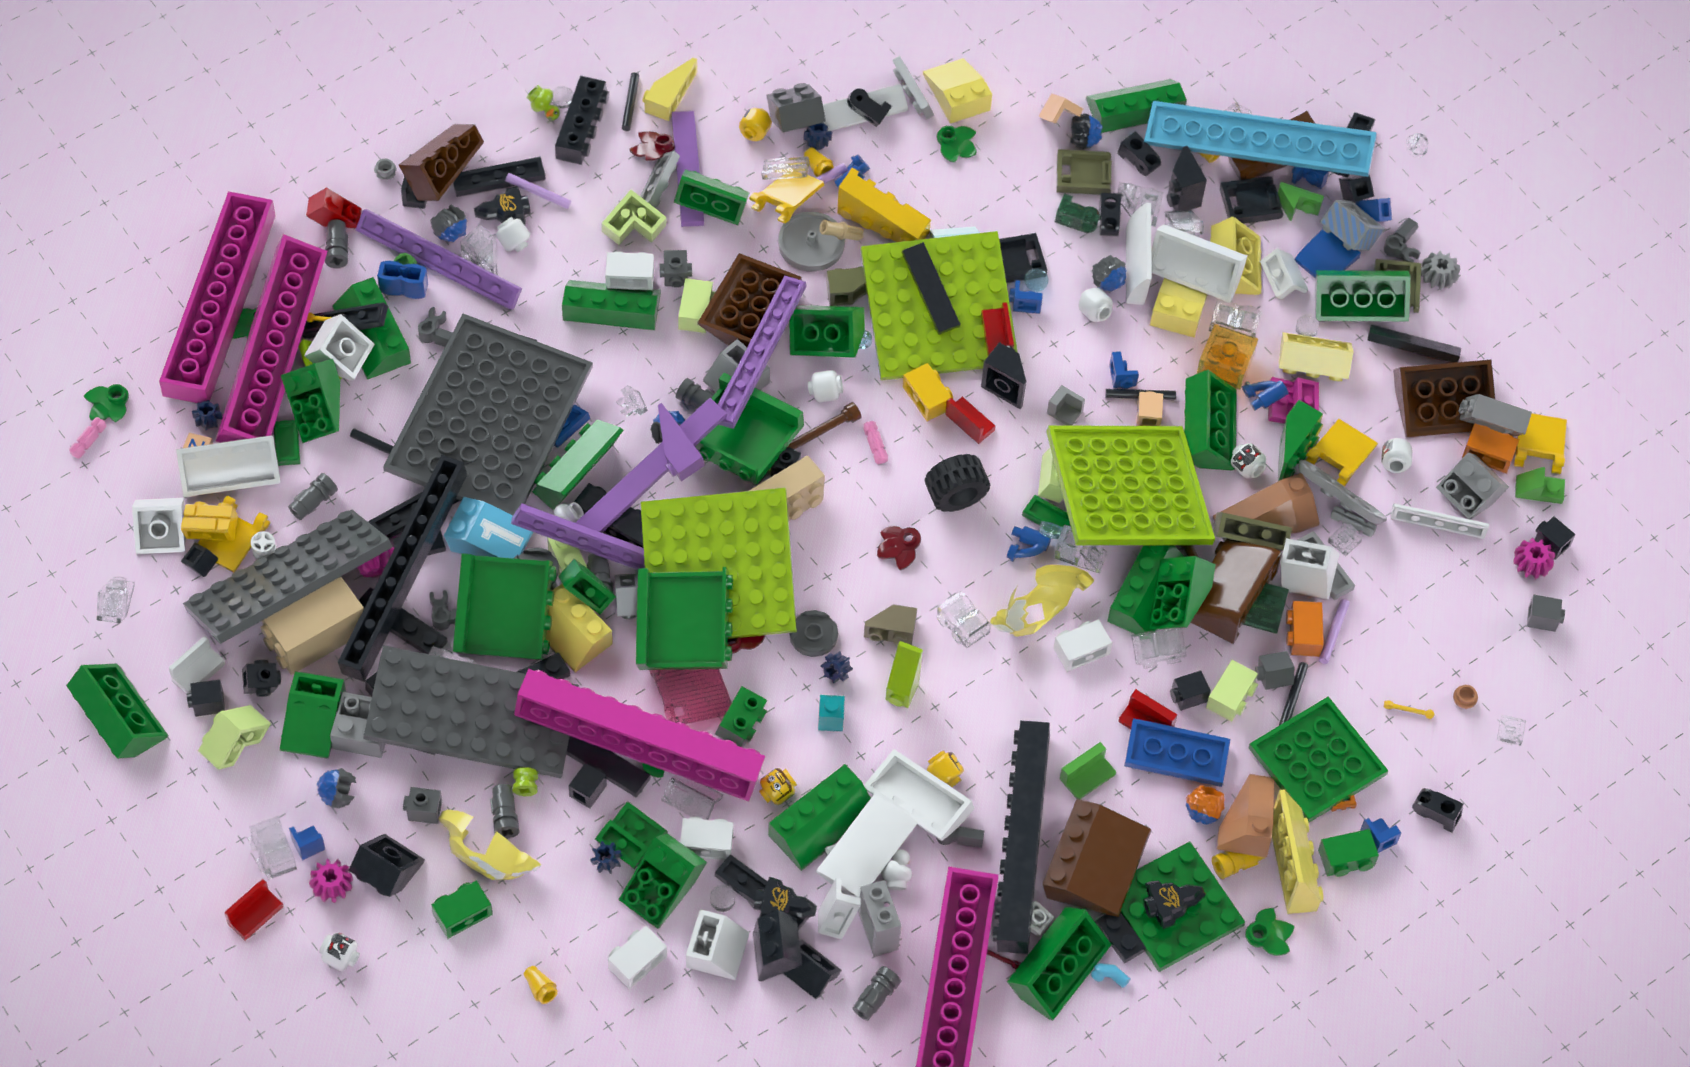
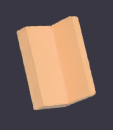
[1039,93,1083,124]

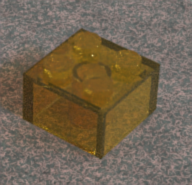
[1196,324,1259,390]

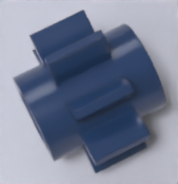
[803,122,832,150]
[192,400,223,431]
[820,651,853,683]
[590,841,623,874]

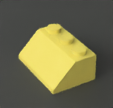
[1210,216,1261,295]
[1278,332,1354,381]
[546,584,613,672]

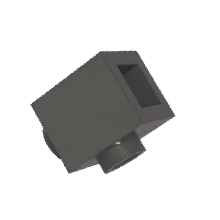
[1526,594,1565,632]
[1255,651,1295,690]
[403,787,442,824]

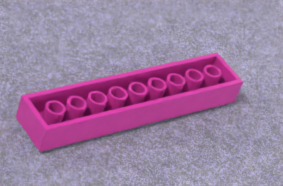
[159,191,276,403]
[216,234,327,443]
[514,669,765,802]
[916,866,999,1067]

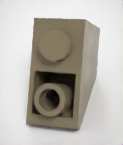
[864,604,917,645]

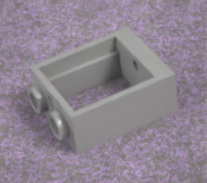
[1459,394,1532,437]
[858,880,901,957]

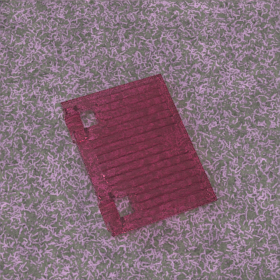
[649,669,732,724]

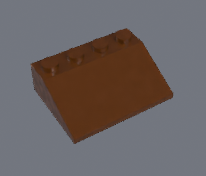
[698,253,802,347]
[1393,359,1496,438]
[1042,799,1151,917]

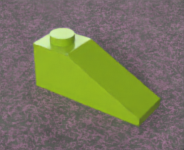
[885,641,923,708]

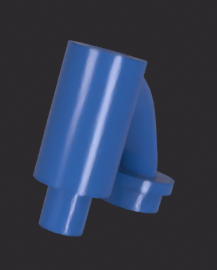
[834,154,870,188]
[1242,380,1289,411]
[1006,526,1052,562]

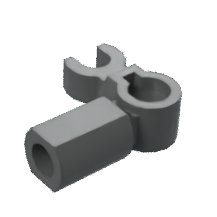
[1384,218,1421,262]
[418,307,453,347]
[429,590,457,631]
[936,827,984,848]

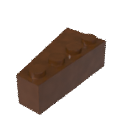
[399,124,484,201]

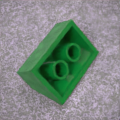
[674,169,750,226]
[789,305,865,358]

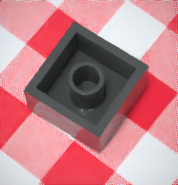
[766,83,826,133]

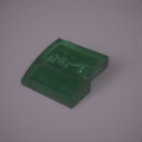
[1242,583,1289,634]

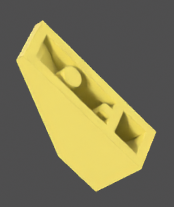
[642,58,697,121]

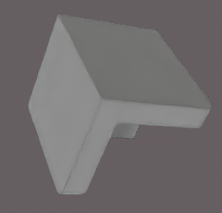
[1047,385,1085,426]

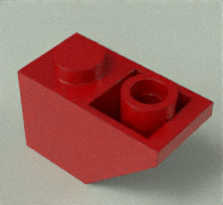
[306,187,362,229]

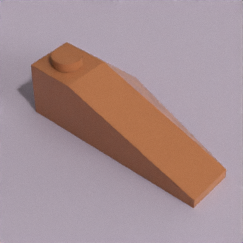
[1213,473,1319,533]
[1217,774,1274,858]

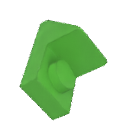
[1278,182,1324,221]
[1515,467,1565,504]

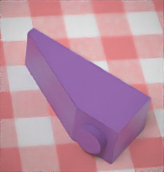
[658,403,705,482]

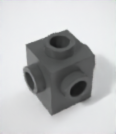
[659,250,692,288]

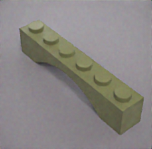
[826,266,867,306]

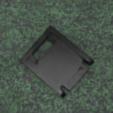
[1219,176,1284,224]
[999,233,1047,283]

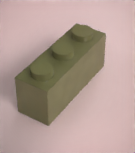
[1213,512,1292,551]

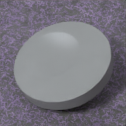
[778,212,845,272]

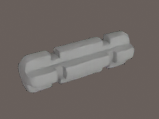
[1330,506,1377,537]

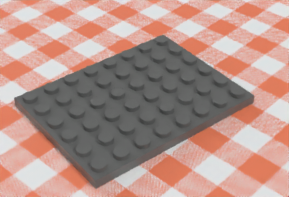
[383,313,593,515]

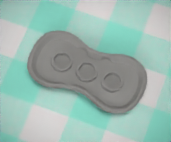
[1298,460,1387,525]

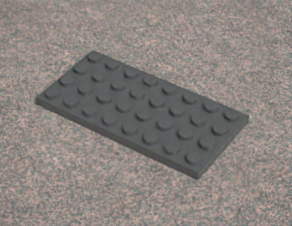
[183,510,392,644]
[363,645,579,778]

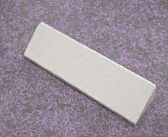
[823,84,908,131]
[1391,503,1489,539]

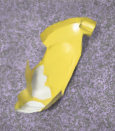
[990,565,1094,637]
[438,809,541,880]

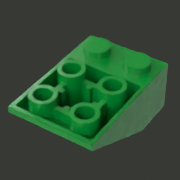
[281,359,340,443]
[1277,400,1323,482]
[1149,556,1216,630]
[279,671,346,759]
[618,833,707,929]

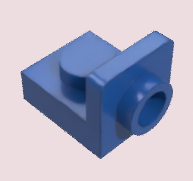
[1291,166,1329,190]
[1009,280,1043,314]
[1109,351,1139,389]

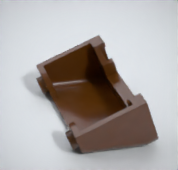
[1190,539,1282,644]

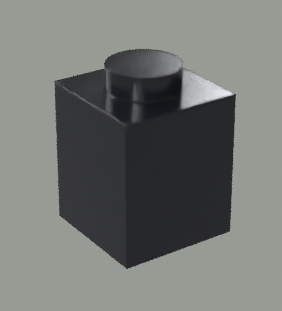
[1338,174,1374,203]
[1534,516,1576,560]
[1170,670,1211,711]
[187,679,225,717]
[568,763,607,808]

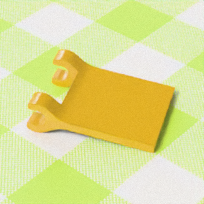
[749,168,824,224]
[1514,413,1567,474]
[1306,419,1378,487]
[198,495,271,572]

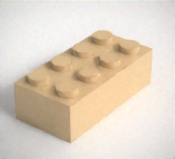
[749,455,825,521]

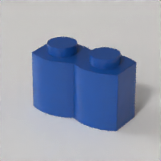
[377,261,428,299]

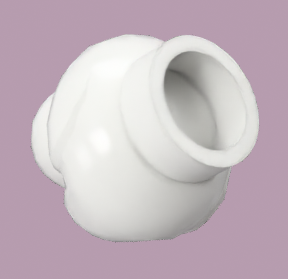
[554,502,584,523]
[881,849,912,890]

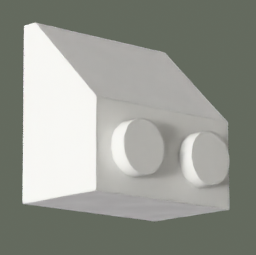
[304,314,375,380]
[132,498,186,554]

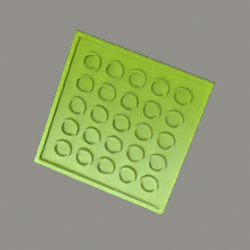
[860,231,1018,381]
[1046,425,1215,546]
[641,488,797,639]

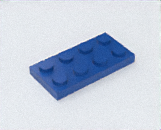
[1124,718,1231,787]

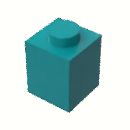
[818,695,845,732]

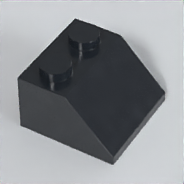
[1166,145,1207,214]
[981,342,1027,409]
[348,833,425,897]
[753,910,802,982]

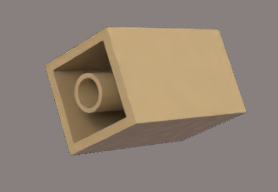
[260,577,364,675]

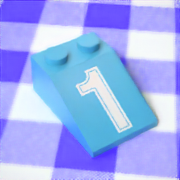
[444,497,533,558]

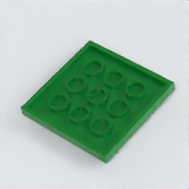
[1248,696,1389,823]
[1120,841,1245,972]

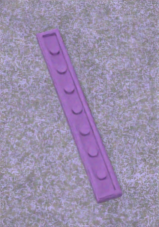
[356,209,522,310]
[718,276,807,429]
[576,398,727,533]

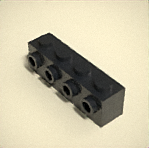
[555,75,610,165]

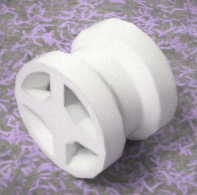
[251,531,277,559]

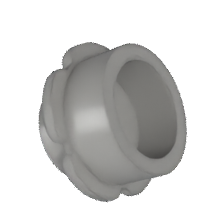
[374,158,397,180]

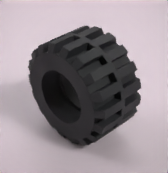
[924,454,991,512]

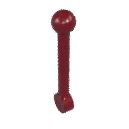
[987,949,1021,969]

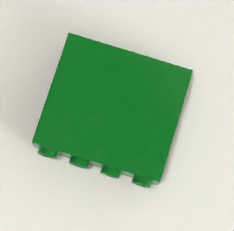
[695,373,804,485]
[453,553,556,660]
[636,567,733,670]

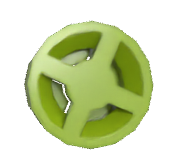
[512,767,538,796]

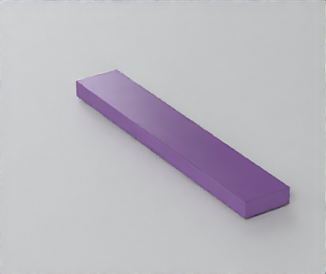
[672,111,704,227]
[511,503,645,570]

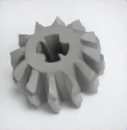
[1421,250,1460,290]

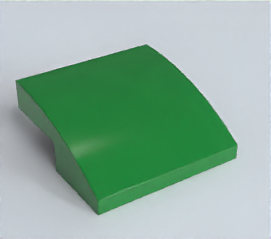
[595,801,668,869]

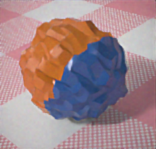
[1185,785,1225,825]

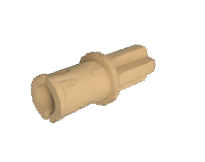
[819,220,864,241]

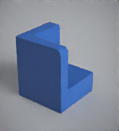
[1355,198,1392,222]
[1360,818,1401,853]
[289,825,326,861]

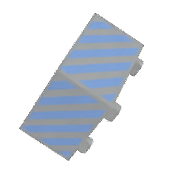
[1320,200,1385,251]

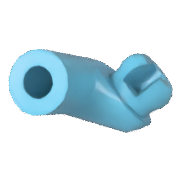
[1091,963,1131,988]

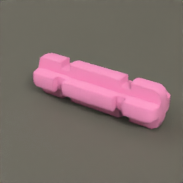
[69,417,106,459]
[863,421,888,464]

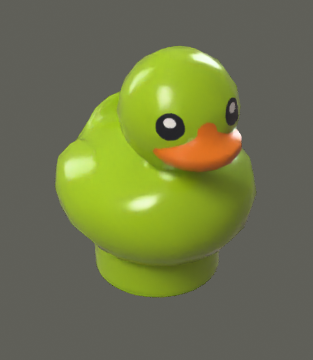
[526,85,560,121]

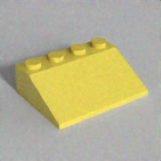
[1272,789,1323,914]

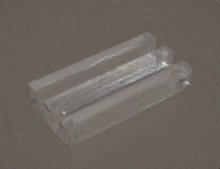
[761,157,810,180]

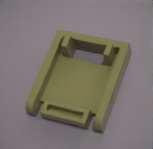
[1056,149,1111,195]
[1374,259,1421,313]

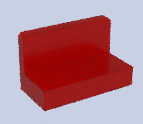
[981,302,1014,356]
[945,396,996,444]
[1118,689,1178,729]
[224,879,283,941]

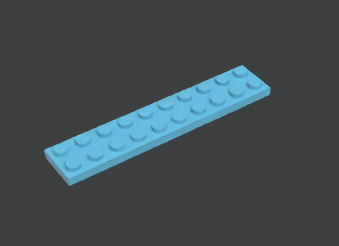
[1144,101,1377,177]

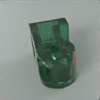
[1055,194,1100,233]

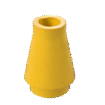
[804,148,834,177]
[523,966,558,1004]

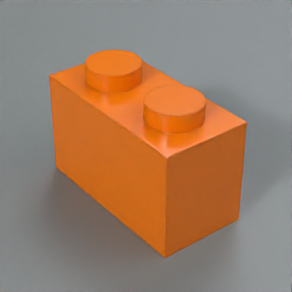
[1462,423,1520,474]
[1286,601,1324,657]

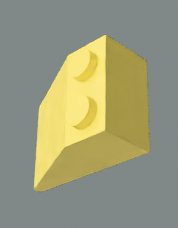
[923,58,992,124]
[1150,278,1208,338]

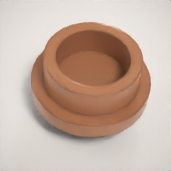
[1453,685,1478,709]

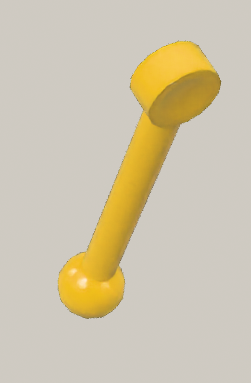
[307,312,332,323]
[1383,700,1435,719]

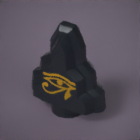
[474,186,531,225]
[754,877,817,919]
[1143,880,1206,930]

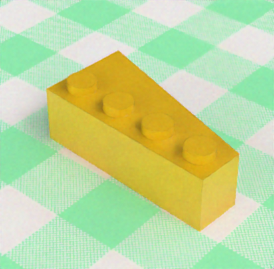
[837,168,931,242]

